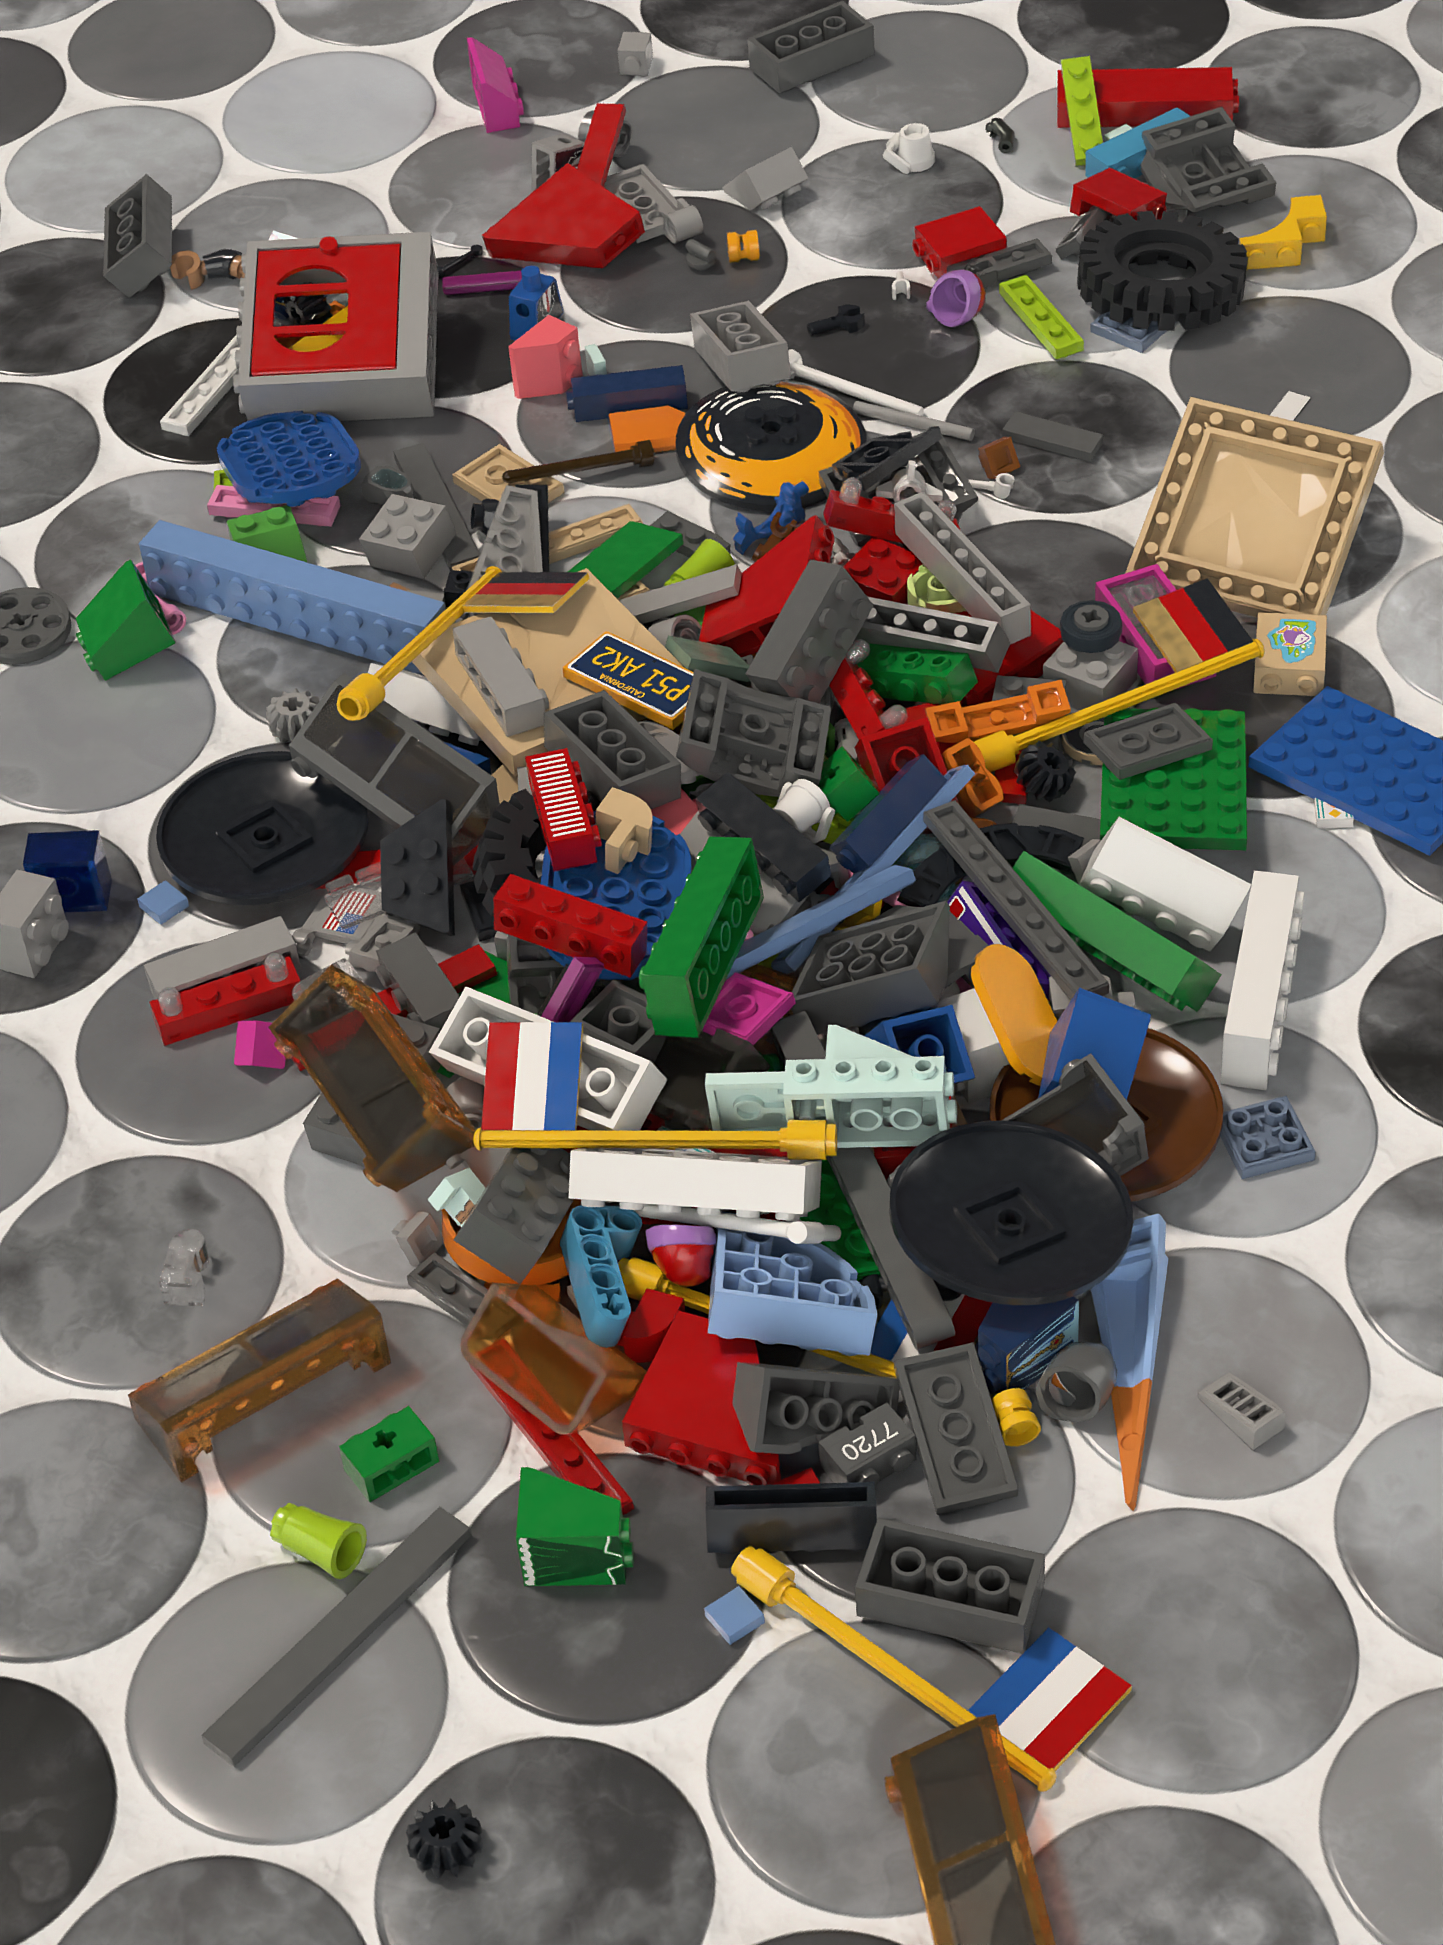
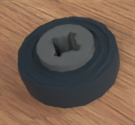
[1060,600,1122,653]

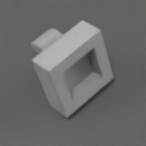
[392,1211,444,1267]

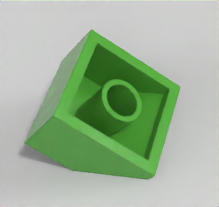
[226,505,308,563]

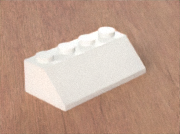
[368,663,483,746]
[1079,817,1251,952]

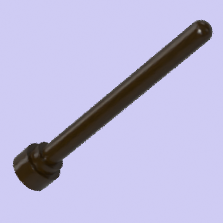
[502,440,654,484]

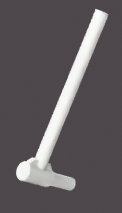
[784,349,924,416]
[634,1204,841,1244]

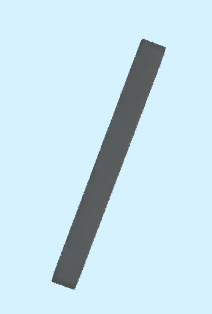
[770,1011,955,1350]

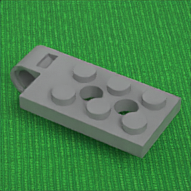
[604,164,703,243]

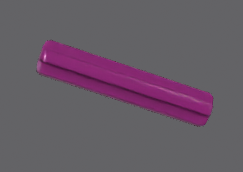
[442,271,522,295]

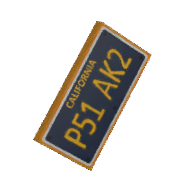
[563,631,694,730]

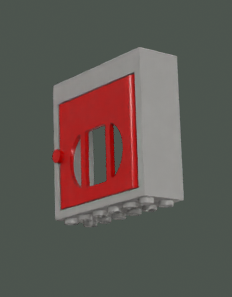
[233,232,439,421]

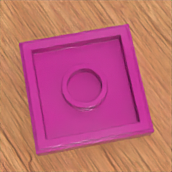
[702,972,796,1050]

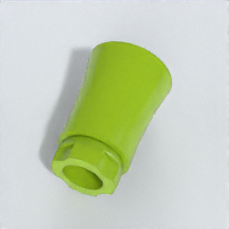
[663,539,735,587]
[270,1503,367,1579]

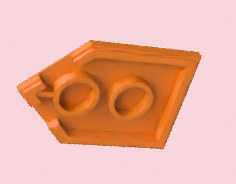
[609,406,686,453]

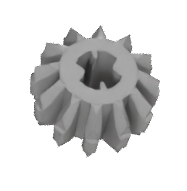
[266,688,325,743]

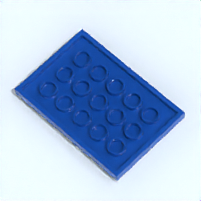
[1248,686,1443,856]

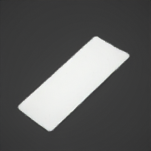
[1270,391,1310,421]

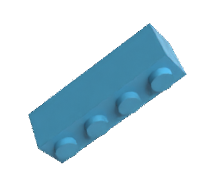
[1085,107,1190,179]

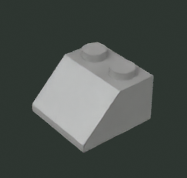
[722,147,808,210]

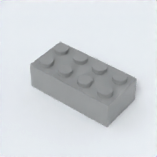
[690,301,791,392]

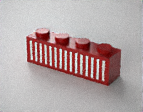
[525,748,602,871]

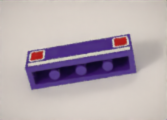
[947,881,1052,1000]

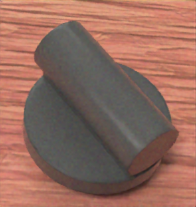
[686,239,716,270]

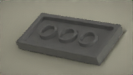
[894,1342,1018,1515]

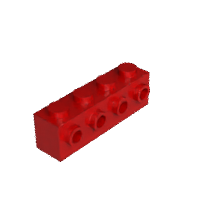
[493,874,647,978]

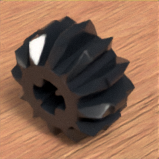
[284,282,333,326]
[1013,740,1076,802]
[406,1798,483,1880]

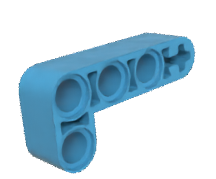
[560,1205,642,1348]

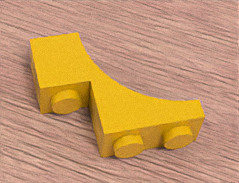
[1239,195,1327,270]

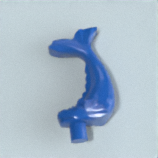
[733,481,809,555]

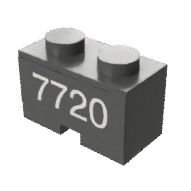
[818,1403,916,1486]

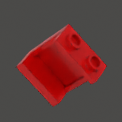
[1070,168,1167,221]
[912,206,1007,279]

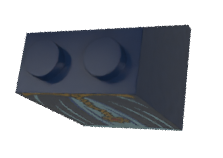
[978,1296,1079,1395]

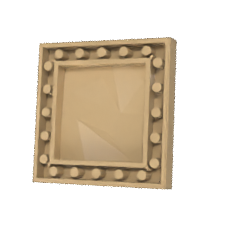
[1125,397,1384,617]
[412,568,685,776]

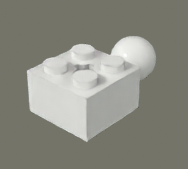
[917,982,1009,1104]

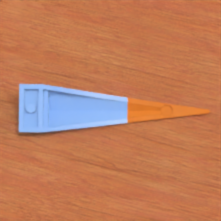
[1091,1213,1168,1511]

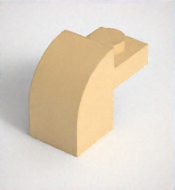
[596,787,653,874]

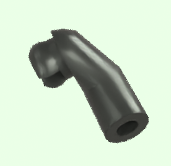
[985,118,1015,153]

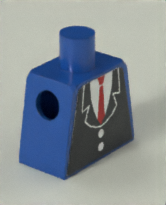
[509,265,564,340]

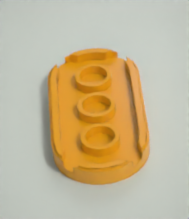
[971,944,1057,1086]

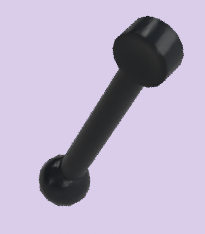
[437,245,483,278]

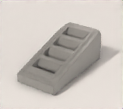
[1198,1372,1286,1450]

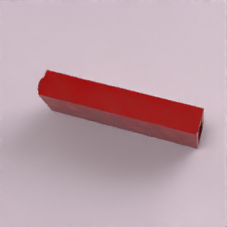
[1057,67,1239,128]

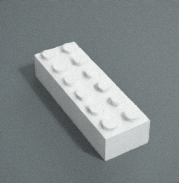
[1221,870,1304,1090]
[429,987,667,1131]
[569,1148,822,1221]

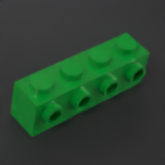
[849,643,978,705]

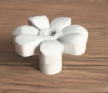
[831,538,855,566]

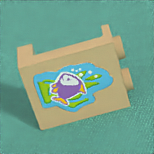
[1253,612,1327,696]

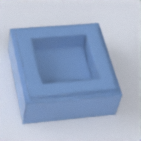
[137,880,189,925]
[704,1586,765,1645]

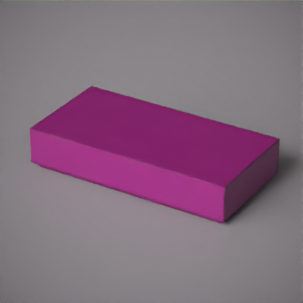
[541,957,604,1022]

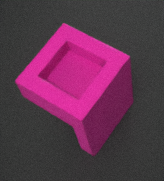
[234,1021,289,1069]

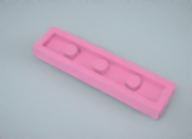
[207,485,340,527]

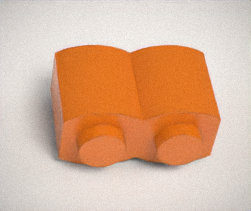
[941,738,1003,818]

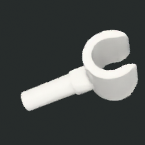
[892,271,910,300]
[969,473,1014,499]

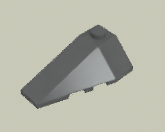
[732,1362,900,1454]

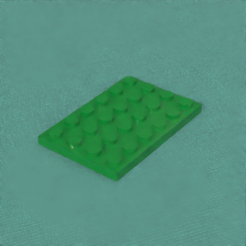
[1100,707,1247,851]

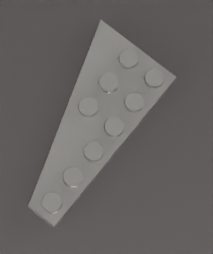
[454,485,543,624]

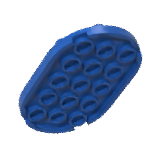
[217,411,361,507]
[541,811,691,980]

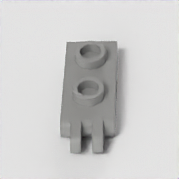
[349,914,421,972]

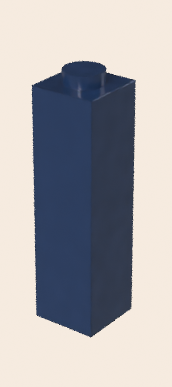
[566,365,688,422]
[829,754,947,874]

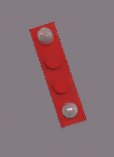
[823,477,961,544]
[829,639,908,739]
[149,953,304,1046]

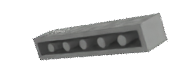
[894,492,1031,644]

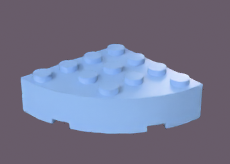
[708,1211,877,1356]

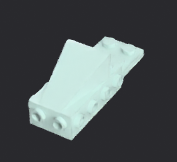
[705,1025,957,1148]

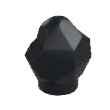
[471,499,499,536]

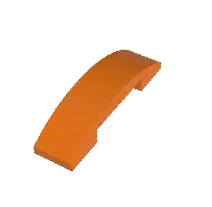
[925,680,1071,743]

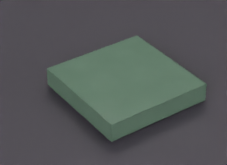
[665,635,751,682]

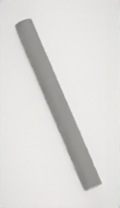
[853,401,975,441]

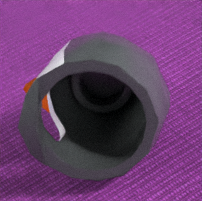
[1036,1341,1117,1423]

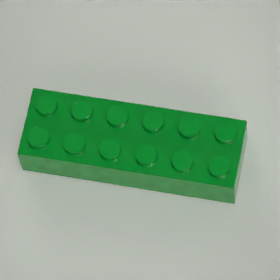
[639,836,764,1038]
[1013,851,1222,1012]

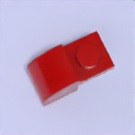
[616,1288,685,1363]

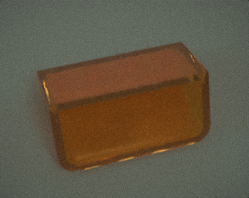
[461,1283,647,1434]

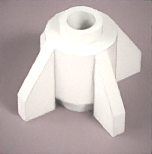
[876,461,943,503]

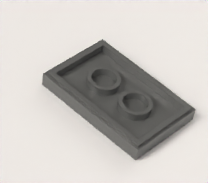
[1084,703,1213,780]

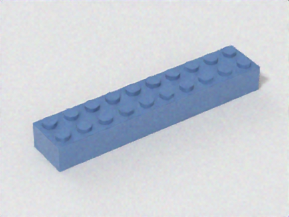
[138,520,446,675]

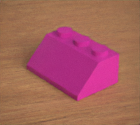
[467,37,524,133]

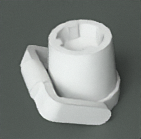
[883,123,935,174]
[773,779,835,843]

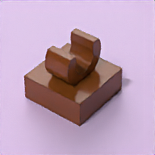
[978,436,1020,479]

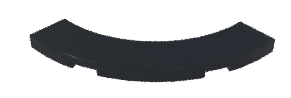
[896,823,1084,908]

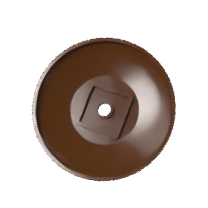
[989,1028,1223,1202]

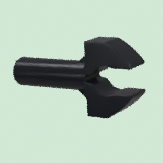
[807,304,865,335]

